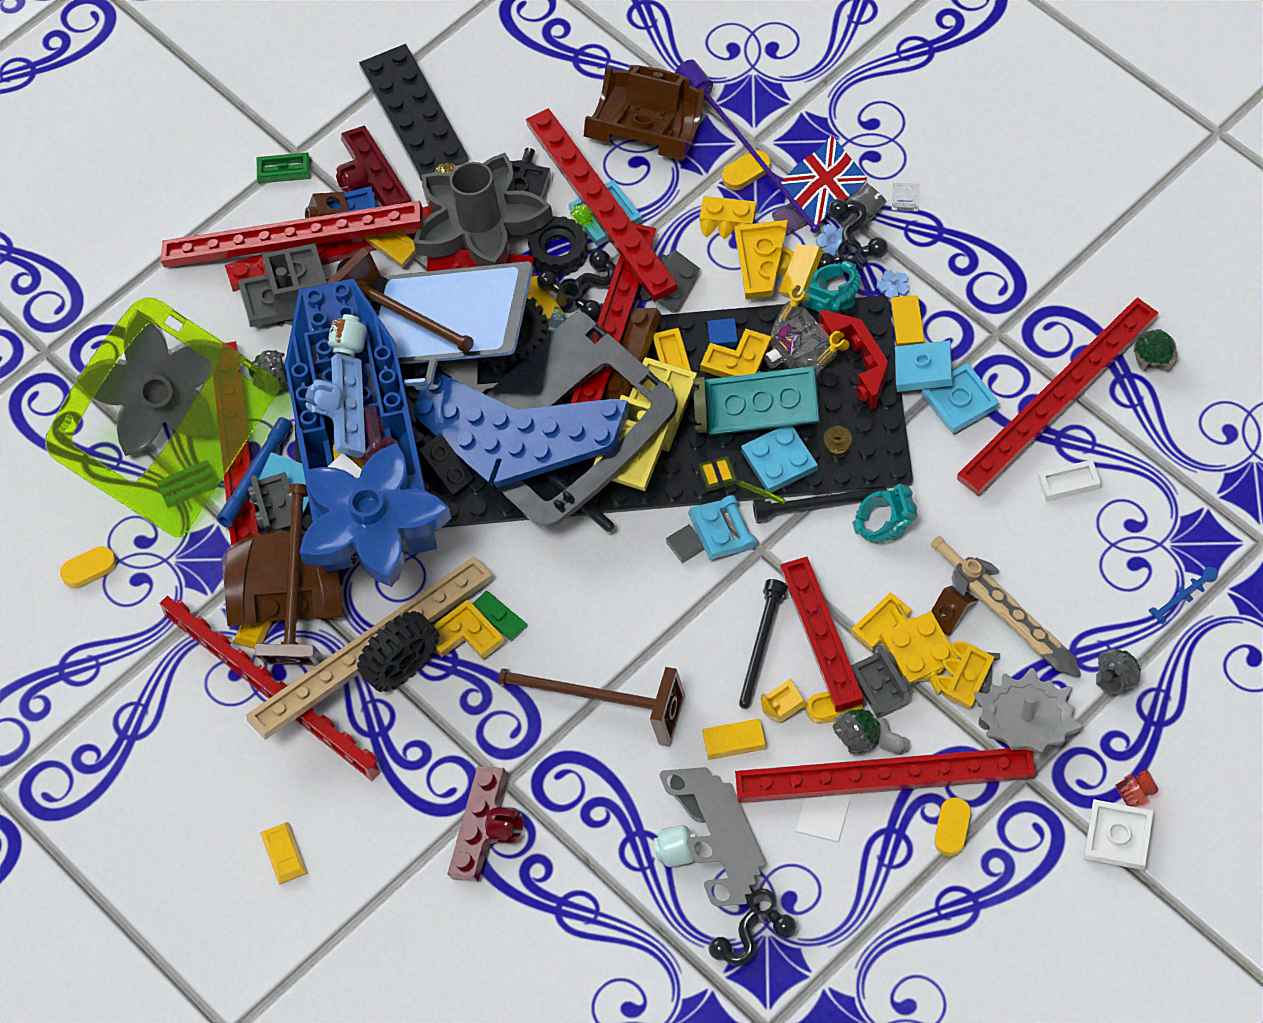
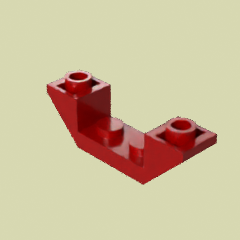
[817,310,888,410]

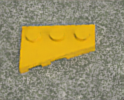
[734,220,788,299]

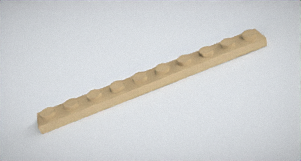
[246,556,492,740]

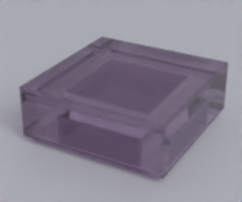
[772,203,808,236]

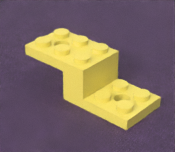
[593,357,698,491]

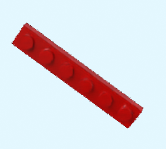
[780,556,864,712]

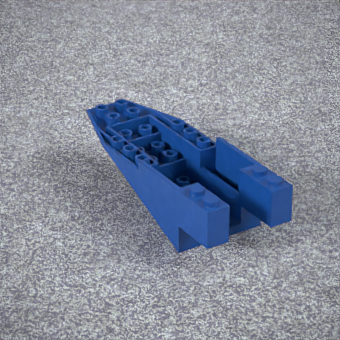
[285,279,437,573]

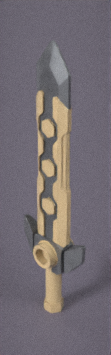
[931,535,1081,677]

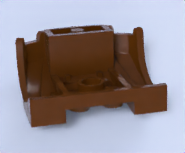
[583,65,705,161]
[221,529,343,626]

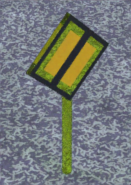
[695,453,785,504]

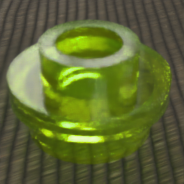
[570,203,594,228]

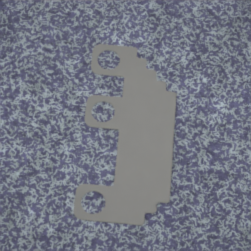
[659,767,766,907]

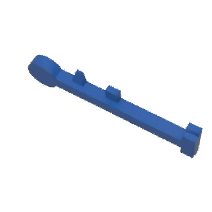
[1148,567,1218,625]

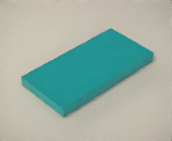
[704,366,820,436]

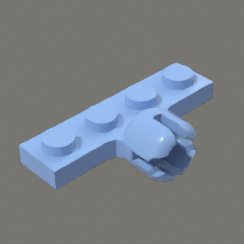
[305,353,365,459]

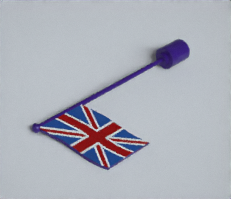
[675,59,867,234]

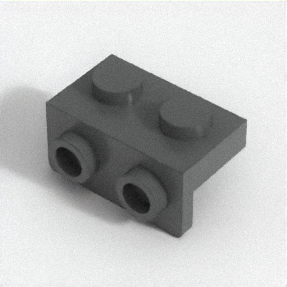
[640,250,701,313]
[248,472,292,531]
[851,645,911,718]

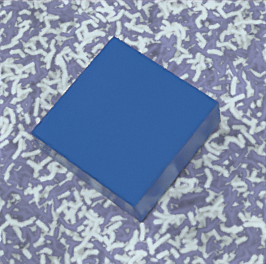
[707,318,738,347]

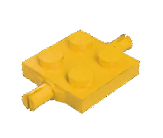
[879,604,958,695]

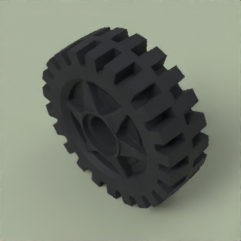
[480,295,548,370]
[357,611,440,692]

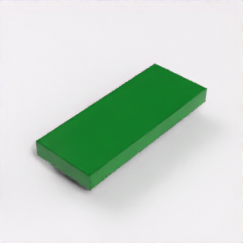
[472,590,528,642]

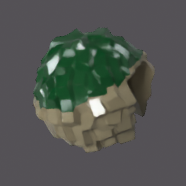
[1133,329,1178,371]

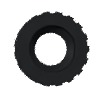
[528,216,588,277]

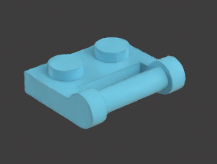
[688,495,757,560]

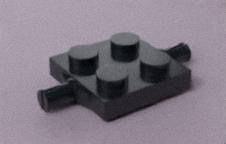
[511,147,551,198]

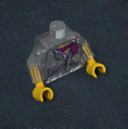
[764,285,849,370]

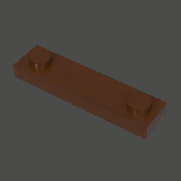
[602,308,661,400]

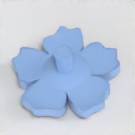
[815,224,843,255]
[876,270,909,299]

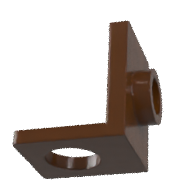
[305,192,349,218]
[931,585,979,636]

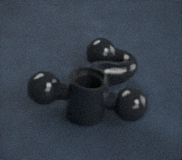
[817,199,888,271]
[537,249,616,321]
[708,885,797,966]

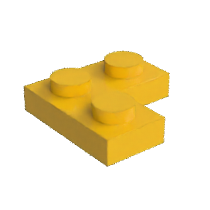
[700,329,771,377]
[433,599,505,660]

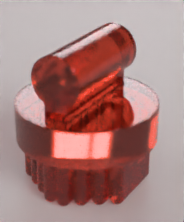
[1115,770,1158,807]

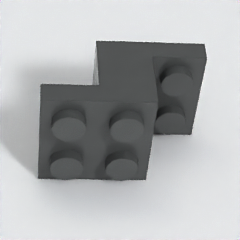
[238,244,327,327]

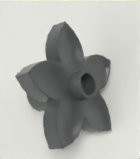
[414,153,553,266]
[77,309,222,456]

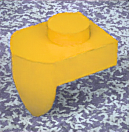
[760,679,807,722]

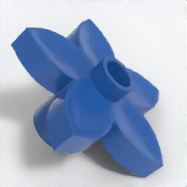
[300,443,451,587]

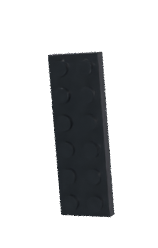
[359,43,468,181]

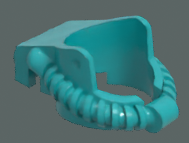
[800,261,861,312]
[852,484,918,542]

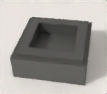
[666,524,705,563]

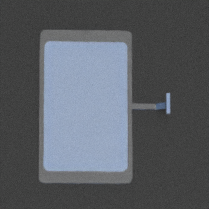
[370,261,533,390]

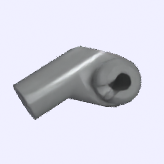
[876,718,910,754]

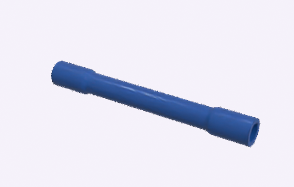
[216,417,293,527]

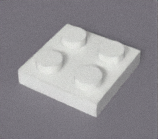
[1084,800,1154,870]

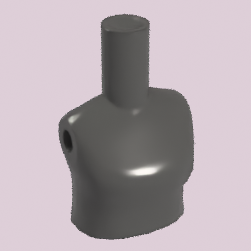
[839,183,887,228]

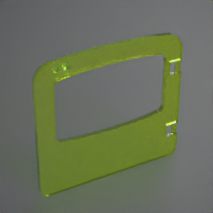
[45,298,280,537]

